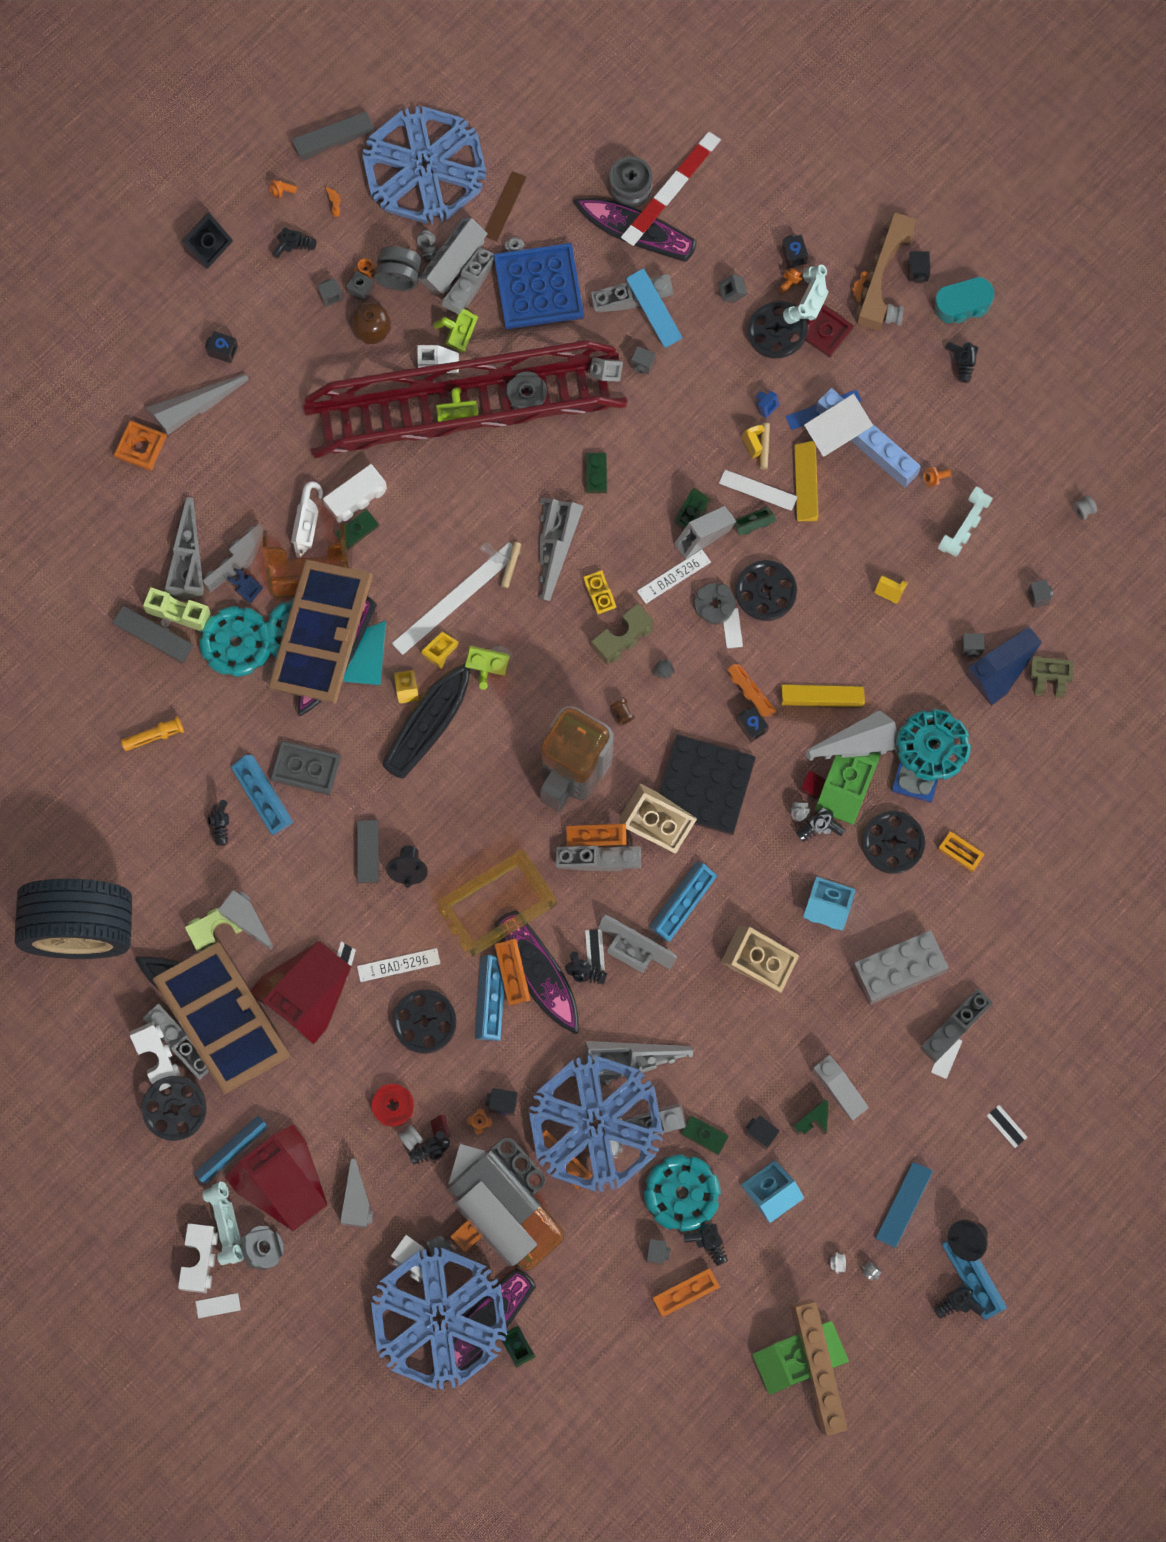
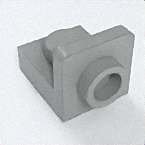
[590,357,623,381]

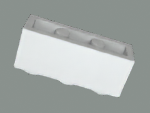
[323,464,387,524]

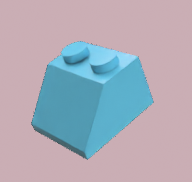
[803,877,856,931]
[741,1160,804,1223]

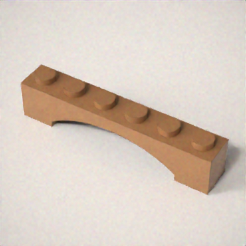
[856,213,917,331]
[790,1299,848,1436]

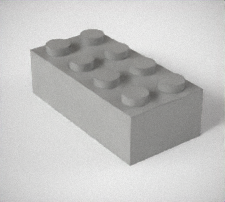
[852,930,949,1005]

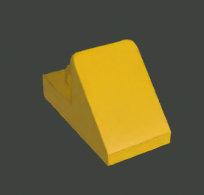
[421,631,459,668]
[394,670,419,703]

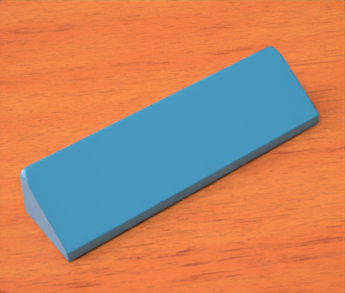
[626,268,683,348]
[231,755,293,835]
[649,862,717,942]
[475,955,504,1041]
[194,1116,268,1184]
[876,1162,933,1249]
[942,1240,1007,1320]

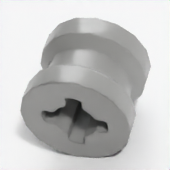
[885,304,904,326]
[1072,495,1098,520]
[397,1124,423,1151]

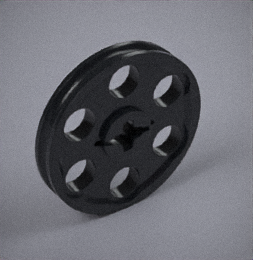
[748,301,808,359]
[736,560,797,621]
[862,811,925,874]
[393,990,456,1054]
[142,1076,207,1141]

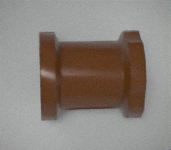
[610,699,635,726]

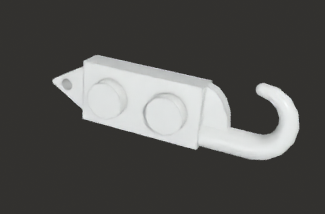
[291,481,323,558]

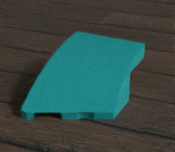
[342,620,387,685]

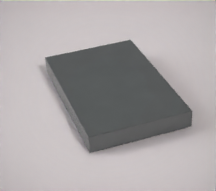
[270,741,341,796]

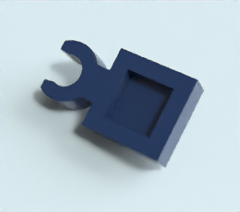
[227,568,263,603]

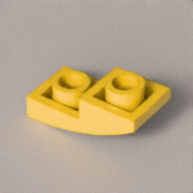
[583,570,617,615]

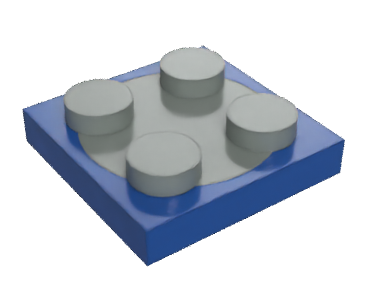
[892,759,941,803]

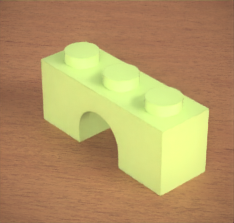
[143,587,211,631]
[185,908,243,953]

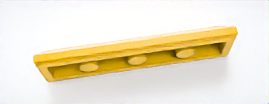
[794,441,818,521]
[782,685,865,707]

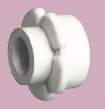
[831,1252,846,1274]

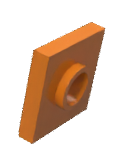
[114,420,167,471]

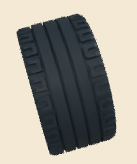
[14,878,132,959]

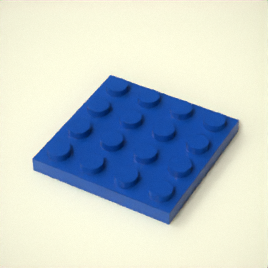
[494,243,584,330]

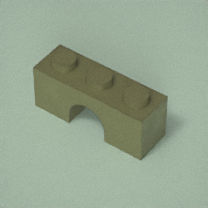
[591,603,654,665]

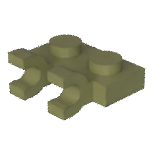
[1030,657,1074,698]

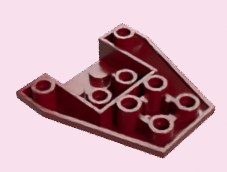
[250,941,351,1045]
[225,1124,328,1232]

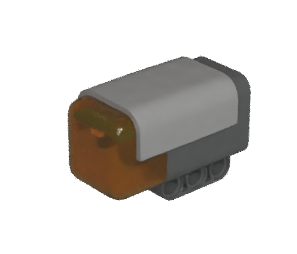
[540,706,613,812]
[445,1138,565,1271]

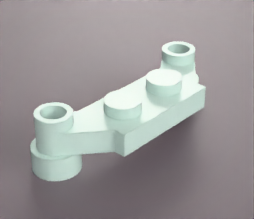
[783,264,829,324]
[938,486,993,557]
[202,1182,244,1265]

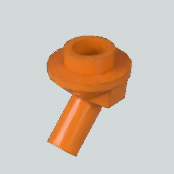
[269,180,298,199]
[778,267,803,294]
[923,467,952,487]

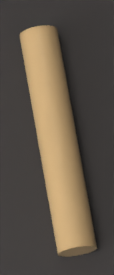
[760,423,770,470]
[500,542,522,589]

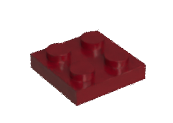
[798,305,854,358]

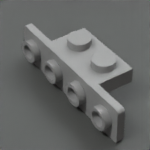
[598,914,677,973]

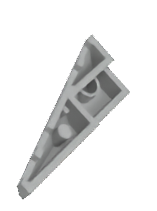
[145,374,249,435]
[165,497,204,600]
[539,498,584,601]
[805,710,899,760]
[583,1041,694,1084]

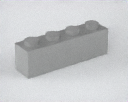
[418,218,488,294]

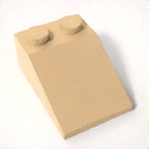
[619,784,697,854]
[721,925,799,993]

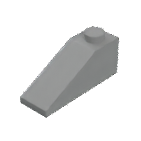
[218,890,273,950]
[812,1055,869,1121]
[340,1159,374,1229]

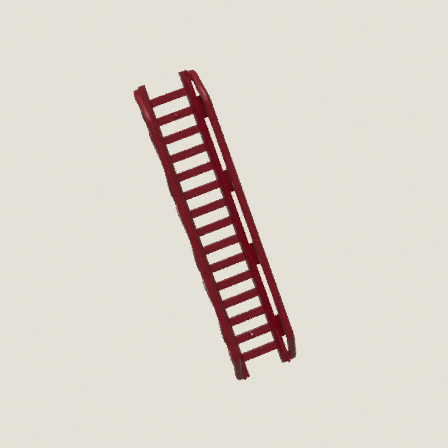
[303,341,628,458]

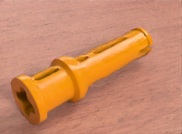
[121,715,185,752]

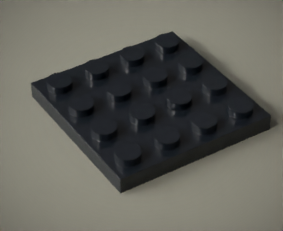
[659,734,756,835]

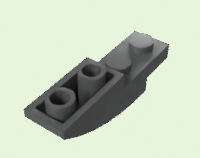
[920,989,993,1063]

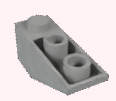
[622,1103,686,1135]

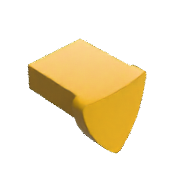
[741,425,765,459]
[874,576,908,604]

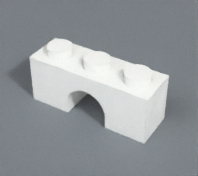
[130,1022,181,1091]
[178,1224,219,1293]

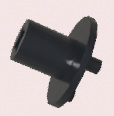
[387,846,428,888]
[948,1219,988,1262]

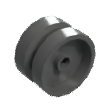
[609,156,653,207]
[374,246,421,291]

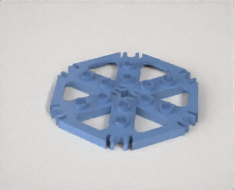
[362,106,487,224]
[529,1055,663,1193]
[371,1247,507,1390]

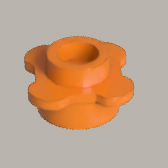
[354,258,377,278]
[467,1109,492,1135]

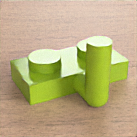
[433,309,478,353]
[436,387,478,422]
[465,646,510,690]

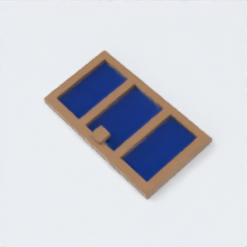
[268,560,373,704]
[153,942,290,1095]

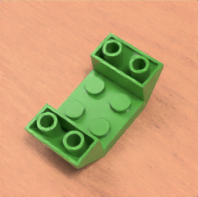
[815,752,881,825]
[752,1321,849,1395]

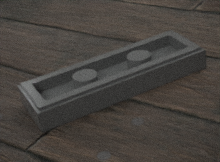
[357,820,379,883]

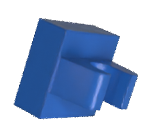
[755,391,779,418]

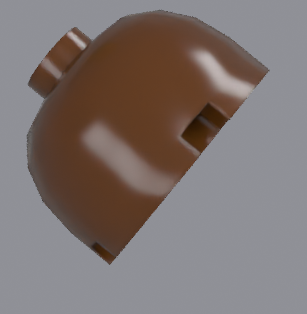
[351,303,391,344]

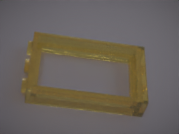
[438,849,558,957]

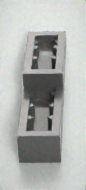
[292,112,375,161]
[112,606,194,664]

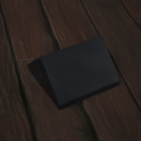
[181,212,233,269]

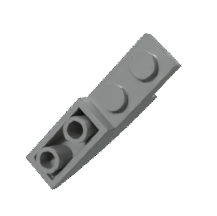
[442,247,495,314]
[591,274,674,312]
[203,524,264,593]
[556,846,641,871]
[143,1004,209,1080]

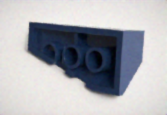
[966,627,1042,706]

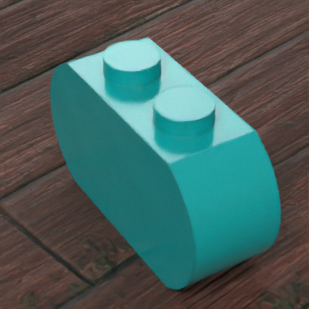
[934,277,994,324]

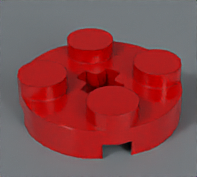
[371,1084,414,1127]

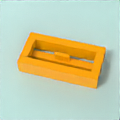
[938,831,985,873]

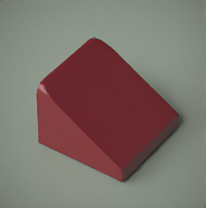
[800,770,826,799]
[430,1114,451,1138]

